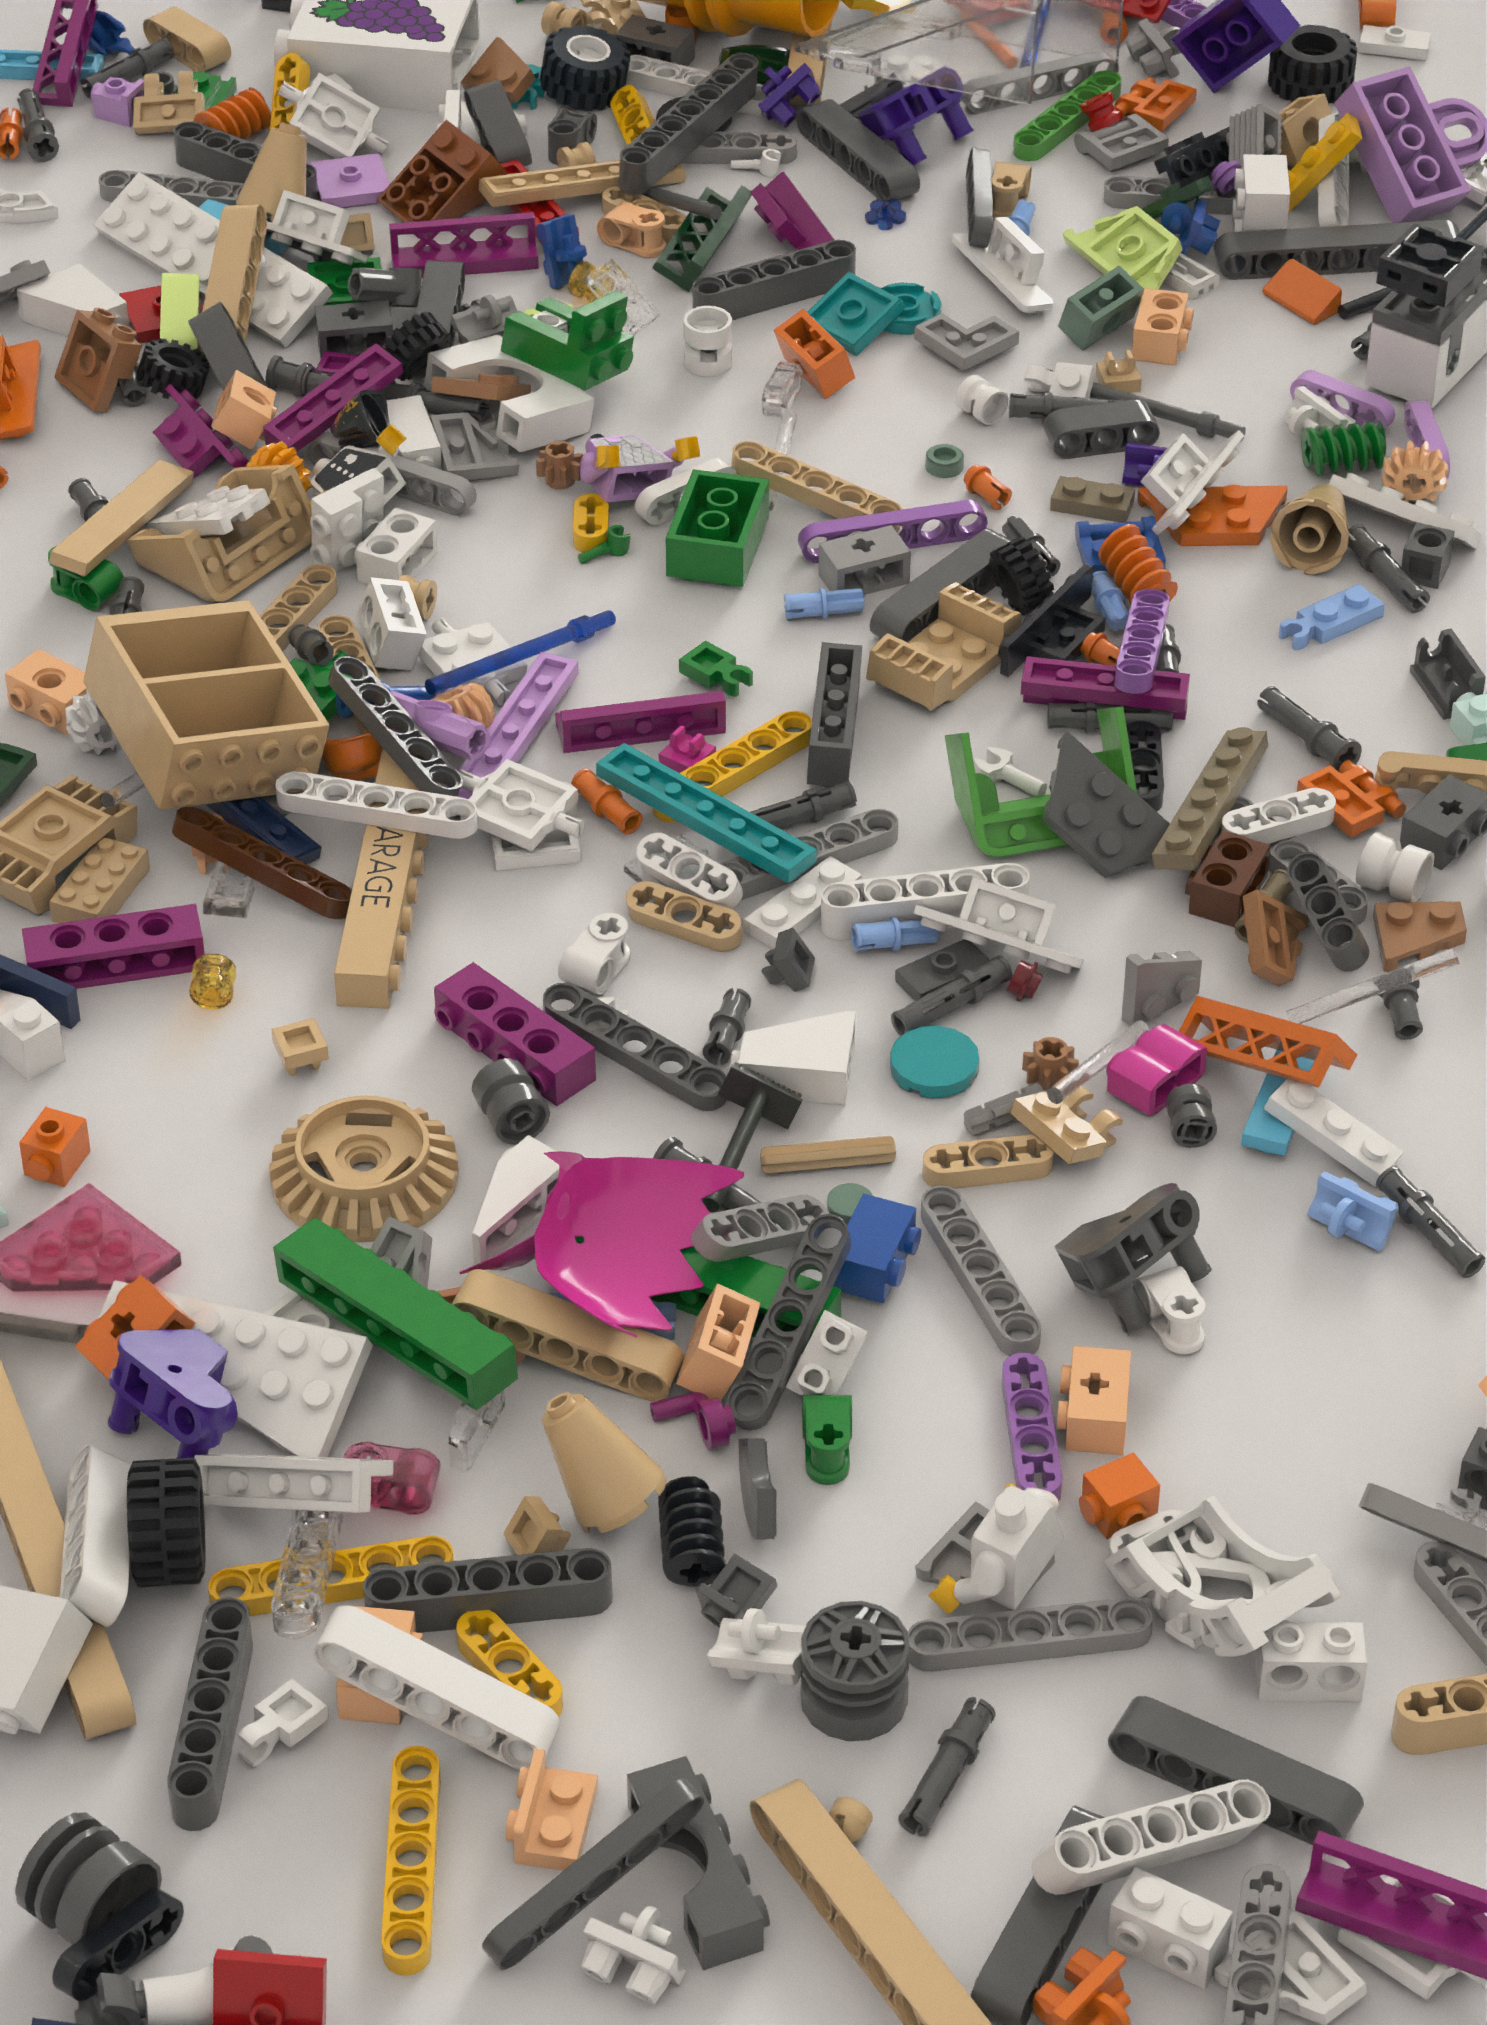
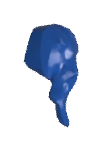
[87,11,136,56]

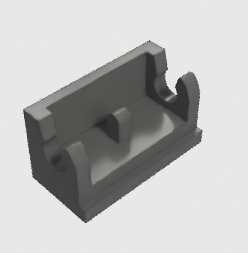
[1410,628,1486,720]

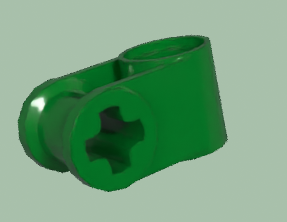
[48,546,124,611]
[802,1395,852,1485]

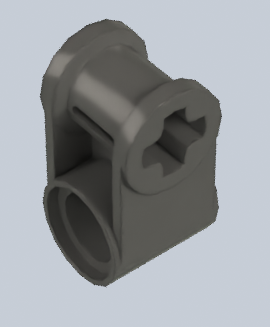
[548,107,597,165]

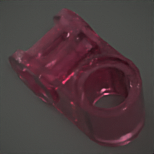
[344,1442,441,1514]

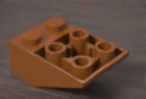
[377,119,509,234]

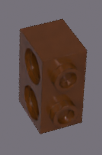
[1185,830,1271,928]

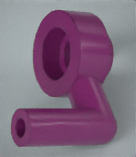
[650,1392,736,1450]

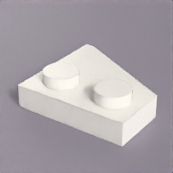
[1214,1909,1367,2025]

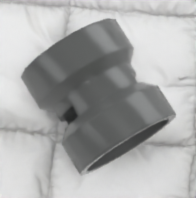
[1166,1084,1217,1148]

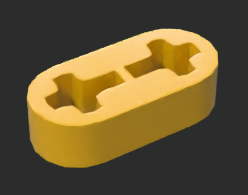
[573,493,609,552]

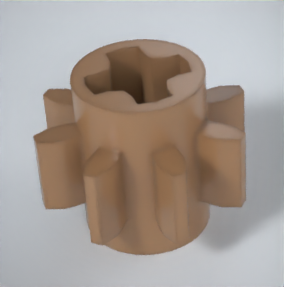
[536,441,583,489]
[1022,1037,1079,1093]

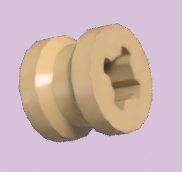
[557,142,596,168]
[398,574,437,620]

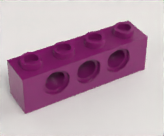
[22,904,206,989]
[434,962,596,1106]

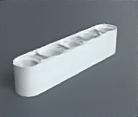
[821,863,1030,940]
[60,1444,131,1627]
[313,1605,560,1770]
[1032,1779,1271,1895]

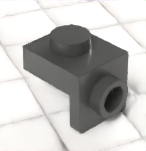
[696,1553,778,1628]

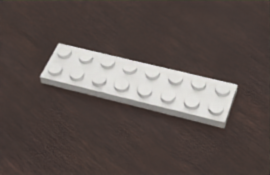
[93,172,333,348]

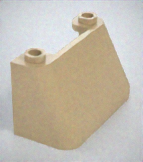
[126,464,312,602]

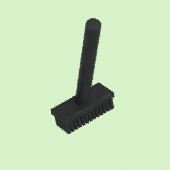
[702,1062,803,1212]

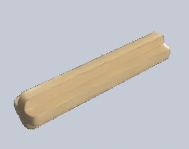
[760,1136,896,1174]

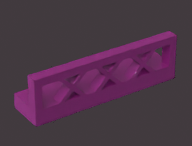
[33,0,98,107]
[389,212,539,278]
[263,343,403,453]
[1021,656,1190,720]
[555,691,726,753]
[1295,1831,1487,1980]

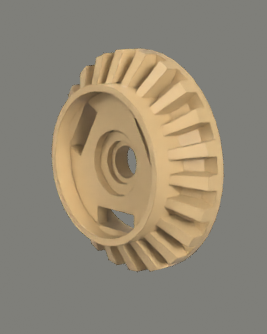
[269,1095,459,1242]

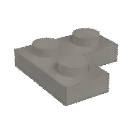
[914,313,1019,371]

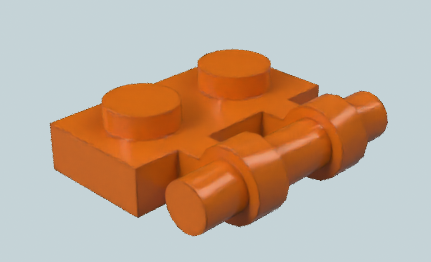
[1114,77,1197,132]
[1297,760,1406,838]

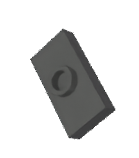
[895,939,991,1001]

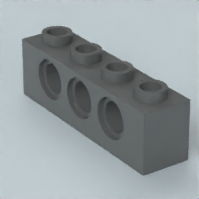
[807,642,863,787]

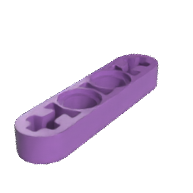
[1002,1352,1062,1502]

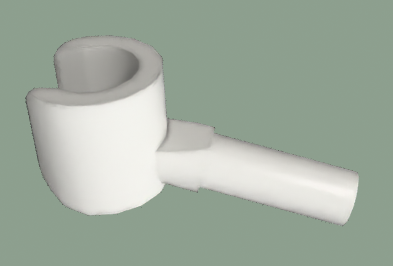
[731,149,781,177]

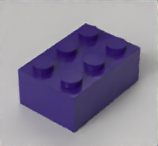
[1171,0,1300,93]

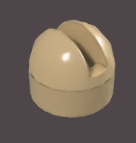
[829,1797,873,1843]

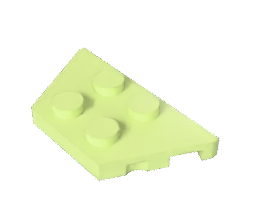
[1062,206,1183,303]

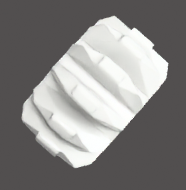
[65,689,119,755]

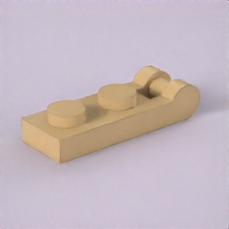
[1374,751,1487,794]

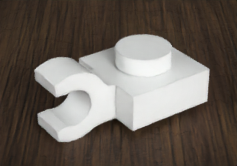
[1024,362,1096,398]
[238,1678,328,1767]

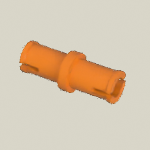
[0,107,23,160]
[571,768,643,835]

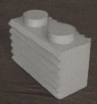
[1226,104,1283,169]

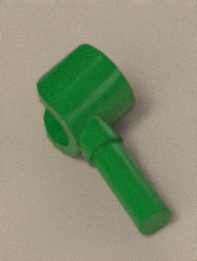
[578,525,631,564]

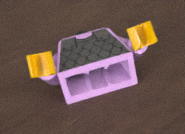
[580,433,700,503]

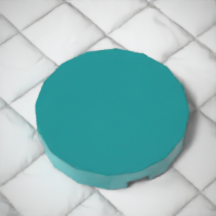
[881,282,941,335]
[890,1026,980,1098]

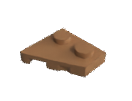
[1243,890,1309,986]
[1373,901,1467,972]

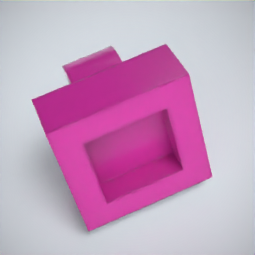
[658,725,716,773]

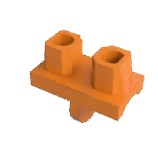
[1033,1947,1131,2025]

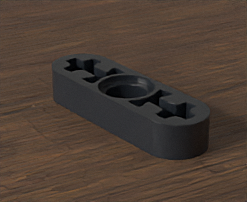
[1126,721,1164,811]
[52,1888,184,2001]

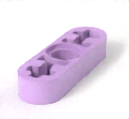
[1290,370,1395,430]
[1404,400,1450,479]

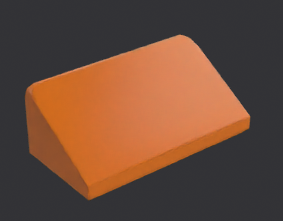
[1262,259,1342,325]

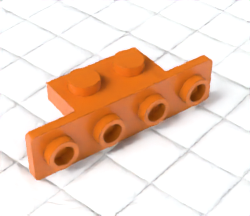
[0,335,41,440]

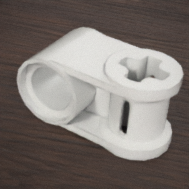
[558,913,630,995]
[1133,1266,1206,1354]

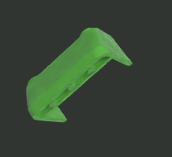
[944,706,1137,857]

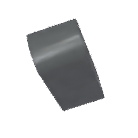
[464,80,532,167]
[188,301,268,390]
[1043,399,1160,459]
[1287,852,1370,971]

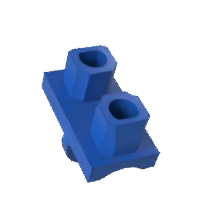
[1161,198,1220,255]
[536,214,587,289]

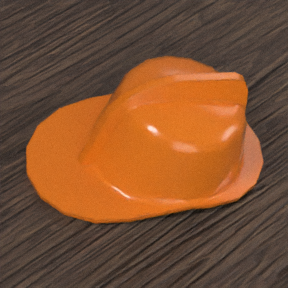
[322,733,383,781]

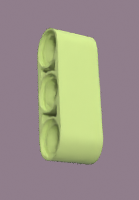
[160,273,199,350]

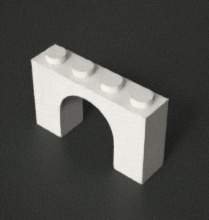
[424,334,595,452]

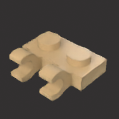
[580,0,646,35]
[133,71,205,135]
[1010,1084,1123,1165]

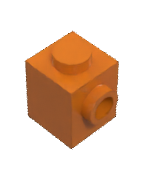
[19,1107,91,1187]
[1079,1452,1160,1539]

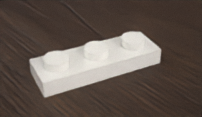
[744,856,862,949]
[1264,1079,1404,1187]

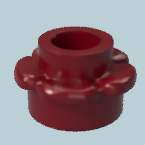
[1006,960,1043,1002]

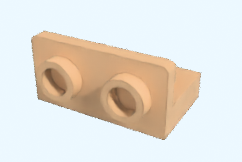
[506,1749,598,1870]

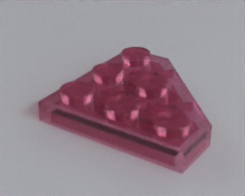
[0,1183,182,1292]

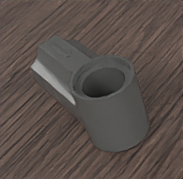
[348,268,422,307]

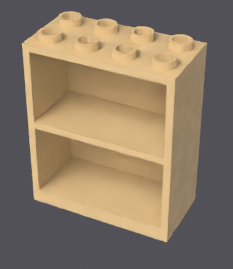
[83,600,330,810]

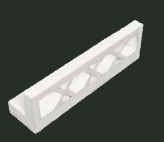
[195,1453,394,1513]

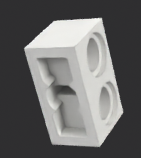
[354,508,438,585]
[356,578,427,671]
[1255,1621,1367,1702]

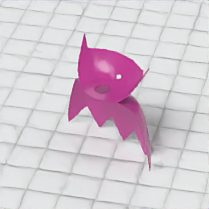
[459,1151,744,1337]

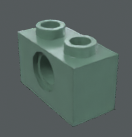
[1058,266,1145,350]

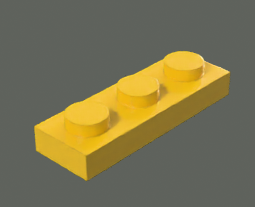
[1288,112,1362,212]

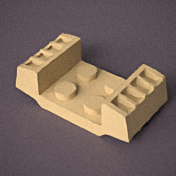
[866,582,1022,711]
[0,775,138,915]

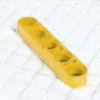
[653,711,812,822]
[208,1536,454,1616]
[381,1746,441,1975]

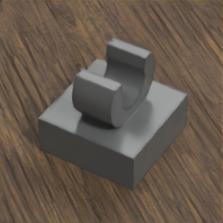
[761,928,815,992]

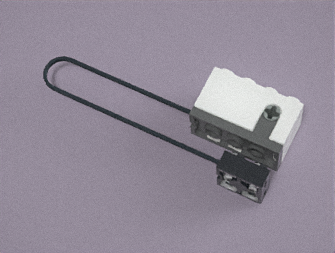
[1365,206,1487,409]

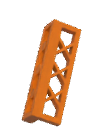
[1179,996,1357,1088]

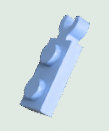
[1279,584,1385,650]

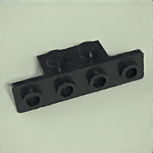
[1153,127,1229,188]
[998,564,1106,677]

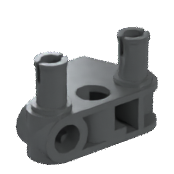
[1054,1183,1212,1333]

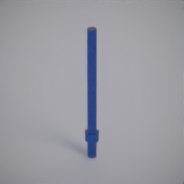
[425,610,616,695]

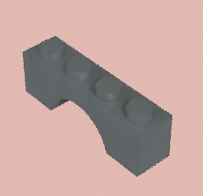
[627,1756,770,1970]

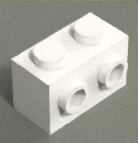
[1107,1867,1233,1989]

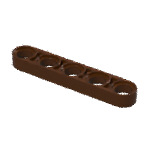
[172,807,352,919]

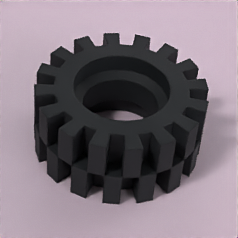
[381,312,451,381]
[137,338,210,399]
[989,537,1054,615]

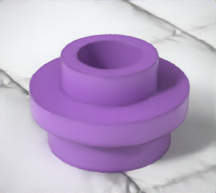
[1211,160,1241,194]

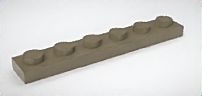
[1152,727,1269,870]

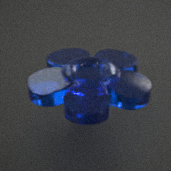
[865,199,906,230]

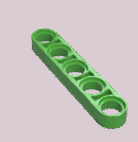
[1013,70,1122,161]

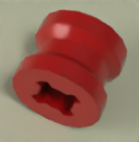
[1080,91,1122,132]

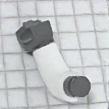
[74,1936,273,2025]

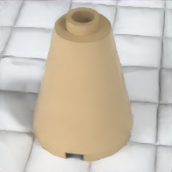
[236,122,307,221]
[1270,484,1349,575]
[542,1392,667,1533]

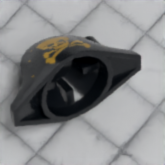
[330,390,390,449]

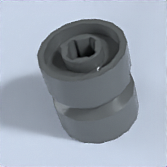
[471,1058,550,1144]

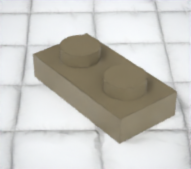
[1050,476,1135,523]

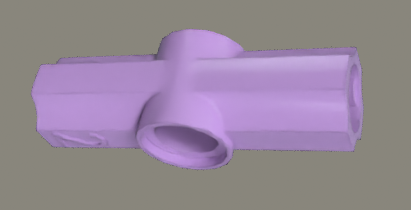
[375,691,490,760]

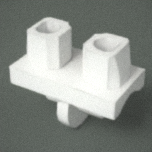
[1284,387,1355,438]
[786,1310,869,1396]
[707,1608,806,1685]
[581,1905,686,2005]

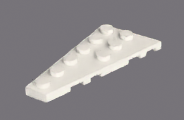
[98,1280,373,1457]

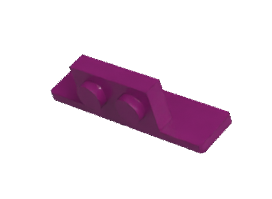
[750,172,835,250]
[152,384,250,479]

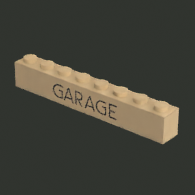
[334,749,441,1009]

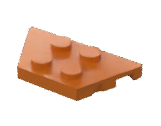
[1137,485,1288,546]

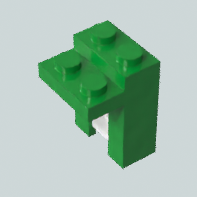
[500,291,634,391]

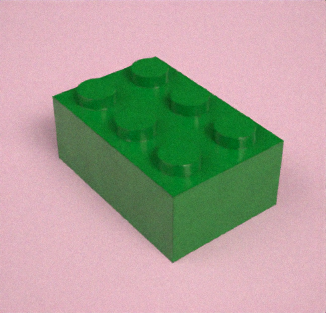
[666,469,769,587]

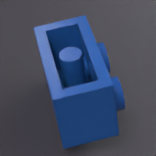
[833,1193,922,1304]

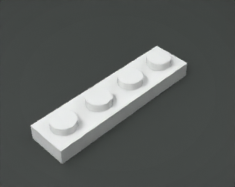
[1329,473,1482,549]

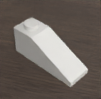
[0,990,65,1081]
[472,1135,559,1265]

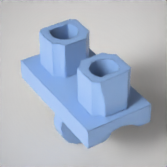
[1307,1172,1399,1251]

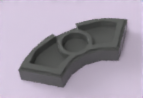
[738,1438,777,1539]

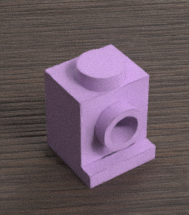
[91,77,144,127]

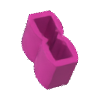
[1106,1024,1207,1116]

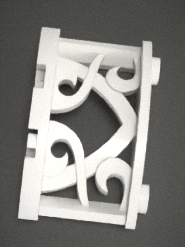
[1104,1496,1341,1657]

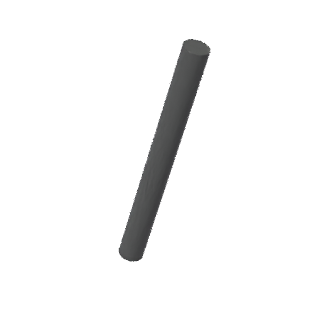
[643,186,722,220]

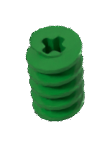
[1301,421,1386,475]

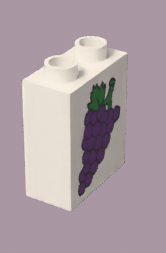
[274,0,481,112]

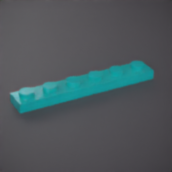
[596,743,817,883]

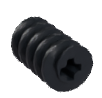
[658,1476,726,1587]

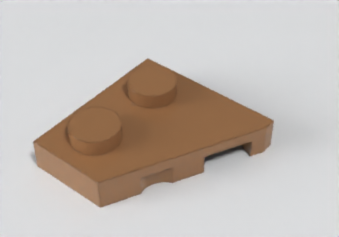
[460,37,536,103]
[431,374,531,401]

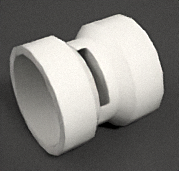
[955,375,1009,425]

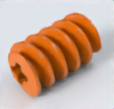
[194,87,271,140]
[1098,524,1178,605]

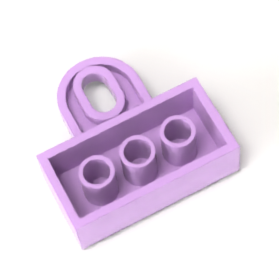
[1334,66,1487,223]

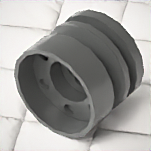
[800,1601,910,1741]
[15,1812,162,1950]

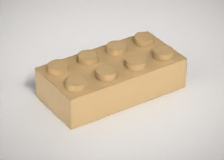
[49,837,150,923]

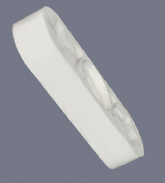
[635,458,737,525]
[1221,788,1336,844]
[636,833,743,909]

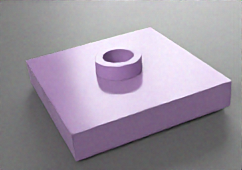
[310,153,390,208]

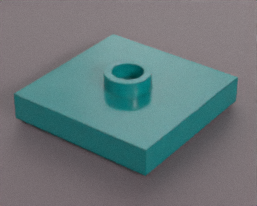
[807,272,905,356]

